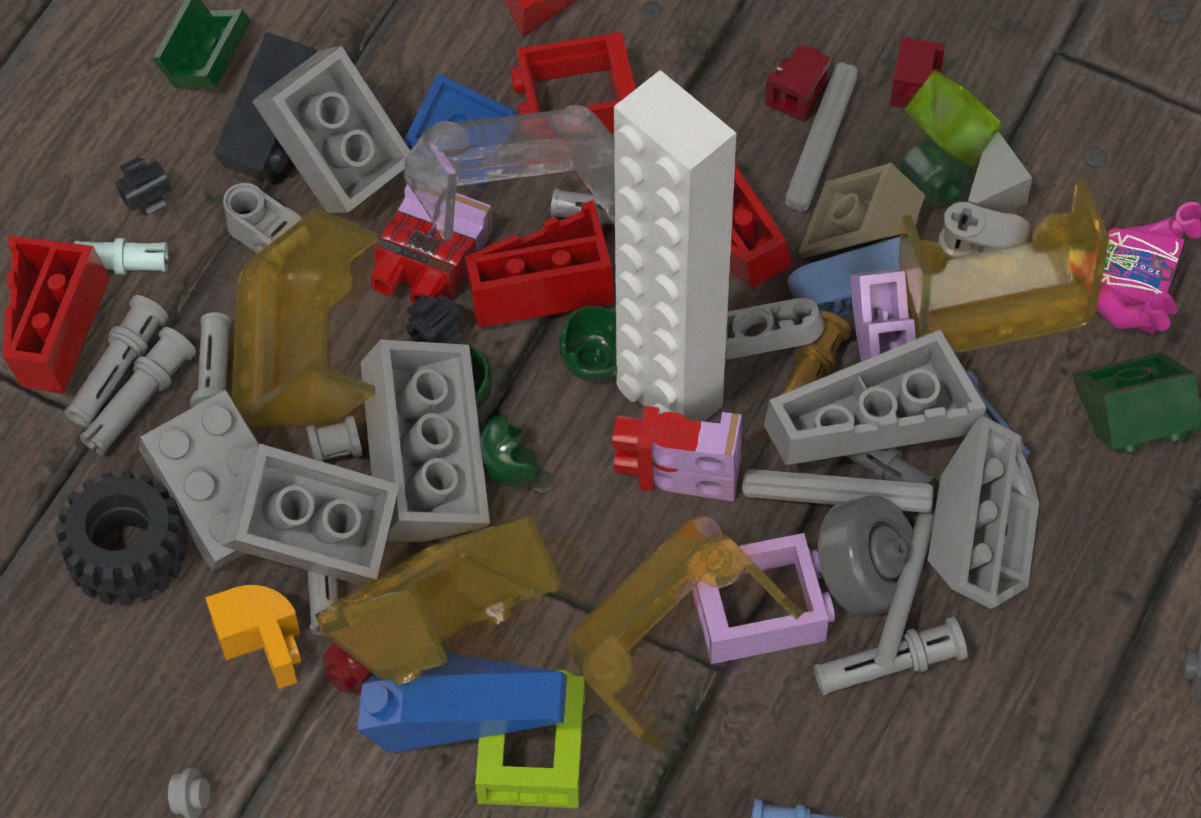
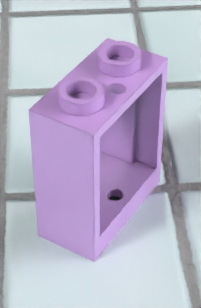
[689,533,835,664]

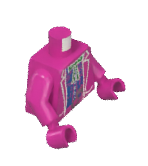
[1067,202,1201,334]

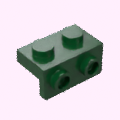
[153,0,251,88]

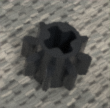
[115,157,172,215]
[406,295,464,344]

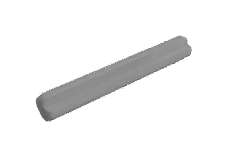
[785,62,858,212]
[742,469,934,513]

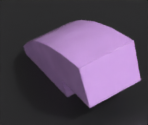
[849,269,916,362]

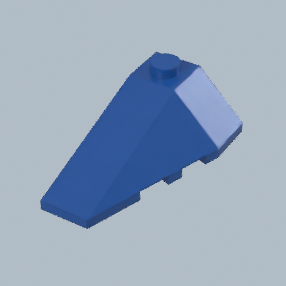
[357,651,567,753]

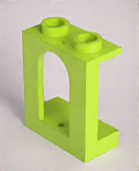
[475,670,585,808]

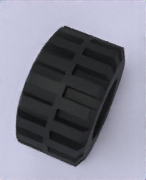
[56,471,187,606]

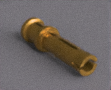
[762,311,851,443]

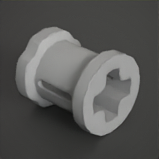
[306,415,363,462]

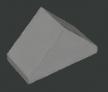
[964,129,1032,224]

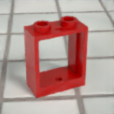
[510,32,636,146]

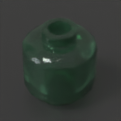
[900,140,967,207]

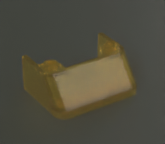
[898,181,1109,353]
[232,208,378,427]
[315,515,563,685]
[568,516,803,753]

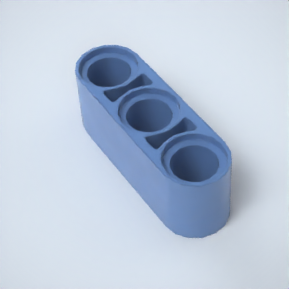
[787,237,929,318]

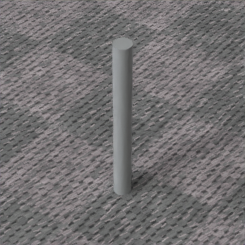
[874,509,935,668]

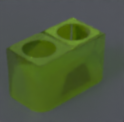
[904,70,1003,166]

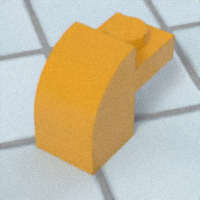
[205,585,301,689]

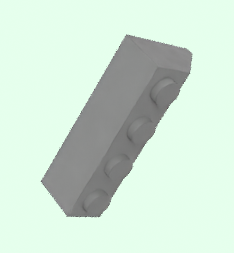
[361,340,490,542]

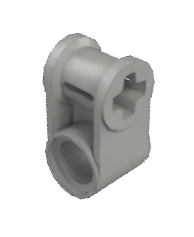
[223,183,311,267]
[938,202,1031,274]

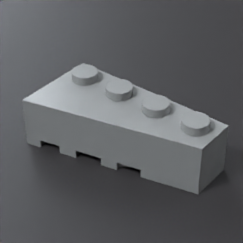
[764,329,986,465]

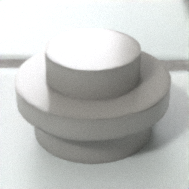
[168,768,210,818]

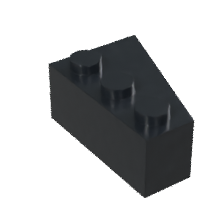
[213,32,317,184]

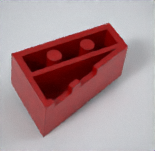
[730,165,792,289]
[465,199,614,328]
[3,236,110,393]

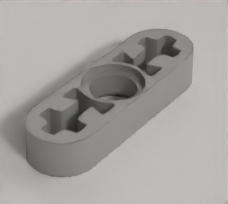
[725,298,825,360]

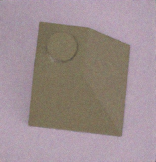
[798,163,926,258]

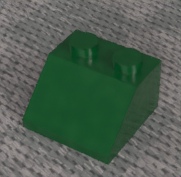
[1073,352,1201,452]

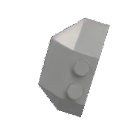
[928,416,1039,609]

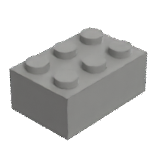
[252,46,416,213]
[139,390,258,573]
[220,444,400,585]

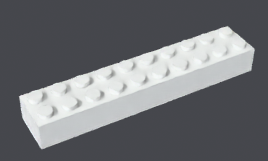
[614,70,736,422]

